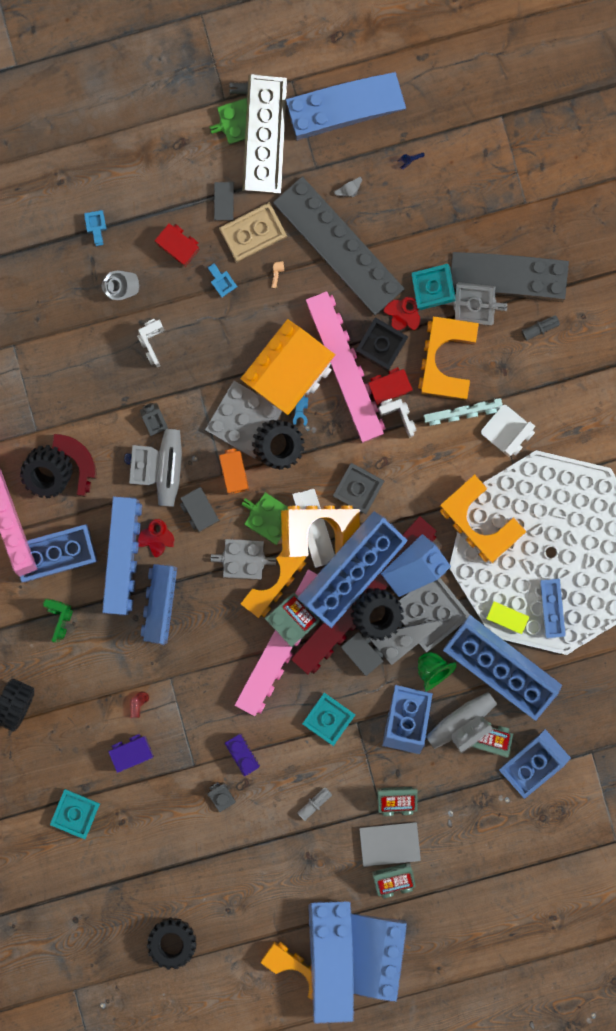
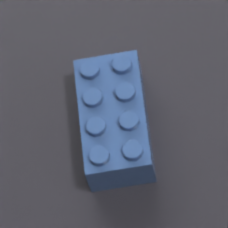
[20,524,98,583]

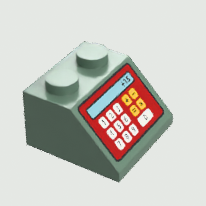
[265,593,320,647]
[472,722,513,757]
[377,786,417,816]
[372,862,416,898]

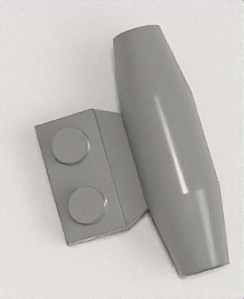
[129,429,182,507]
[426,692,497,753]

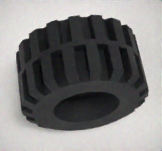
[252,420,305,470]
[20,445,73,498]
[351,588,404,641]
[0,678,34,732]
[147,918,197,970]

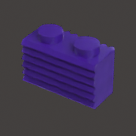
[224,733,260,776]

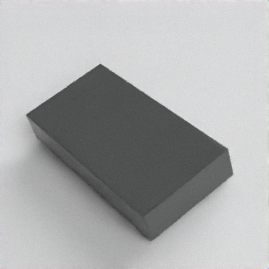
[214,182,234,221]

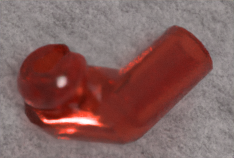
[130,691,149,718]

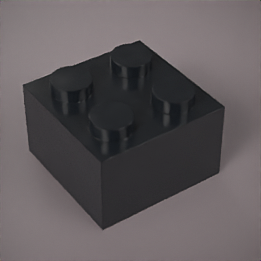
[355,317,408,372]

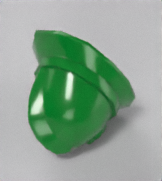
[417,652,457,692]

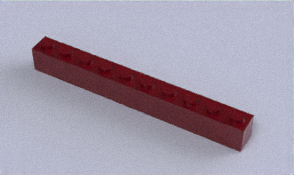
[291,516,437,674]

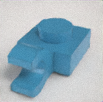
[84,210,107,246]
[208,263,237,298]
[293,395,309,426]

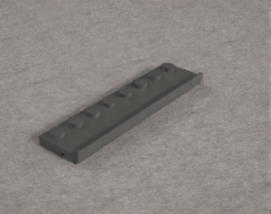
[273,176,405,316]

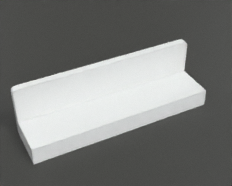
[292,489,335,568]

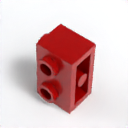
[155,223,200,267]
[368,367,413,406]

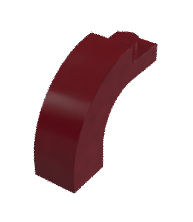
[52,434,97,497]

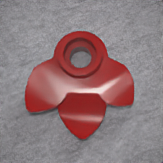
[384,297,421,331]
[138,519,174,558]

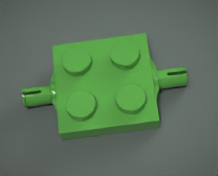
[209,98,247,145]
[241,492,288,545]

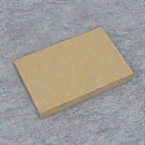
[219,202,287,263]

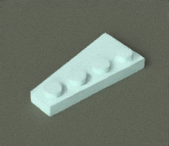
[423,398,503,426]

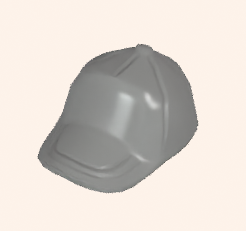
[101,271,139,300]

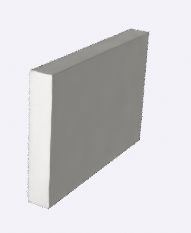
[359,822,421,867]

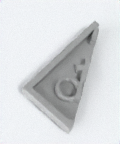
[369,620,443,665]

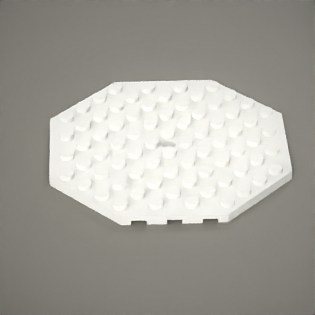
[449,450,616,655]

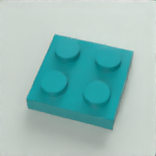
[412,264,456,311]
[302,692,356,746]
[50,789,101,840]

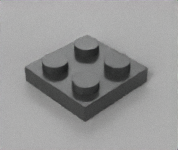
[333,463,384,515]

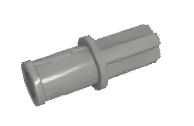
[297,788,332,821]

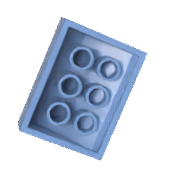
[141,564,177,644]
[351,913,407,1002]

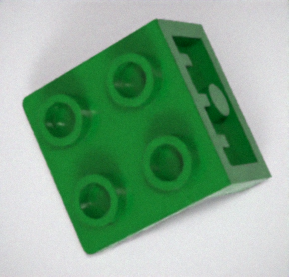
[43,598,73,643]

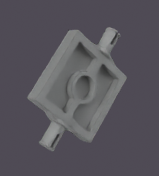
[443,283,507,325]
[211,539,276,580]

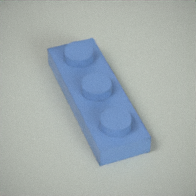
[540,579,566,638]

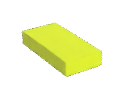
[486,601,529,634]

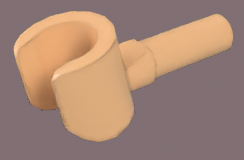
[272,262,284,288]

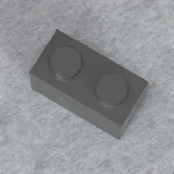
[180,487,220,532]
[341,632,384,676]

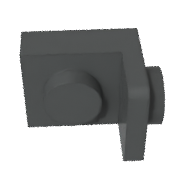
[140,403,168,436]
[207,782,236,813]

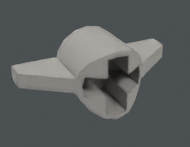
[334,177,362,197]

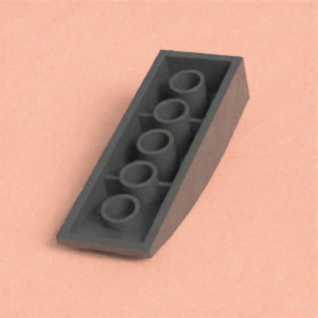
[451,252,569,302]

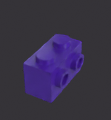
[108,734,154,773]

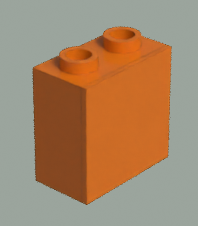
[219,448,249,495]

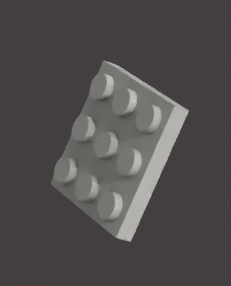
[205,381,282,459]
[399,578,470,653]

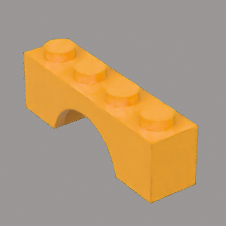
[241,552,307,618]
[261,941,313,1000]

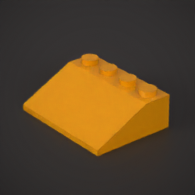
[240,319,335,415]

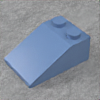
[381,534,451,597]
[382,685,433,754]
[499,729,571,799]

